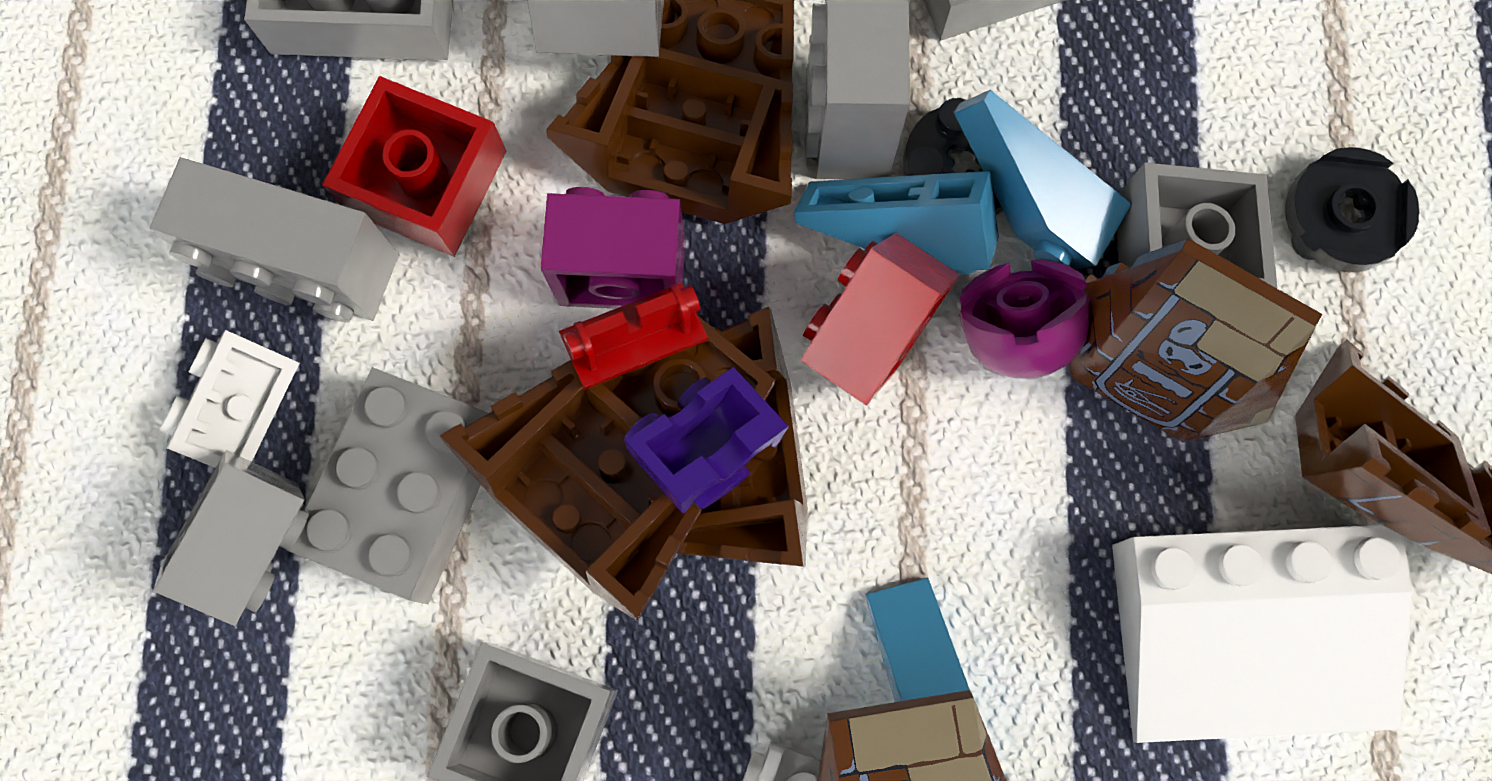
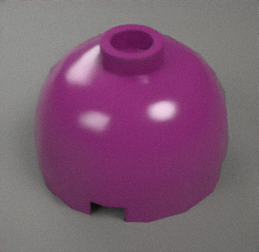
[959,260,1090,379]

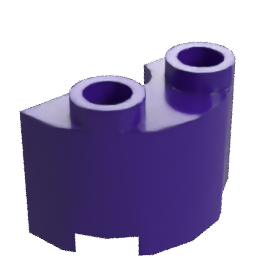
[624,367,789,513]

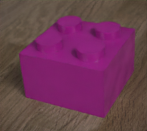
[540,187,686,309]

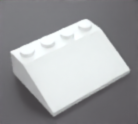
[1112,525,1412,743]

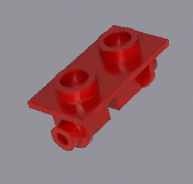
[559,283,709,390]

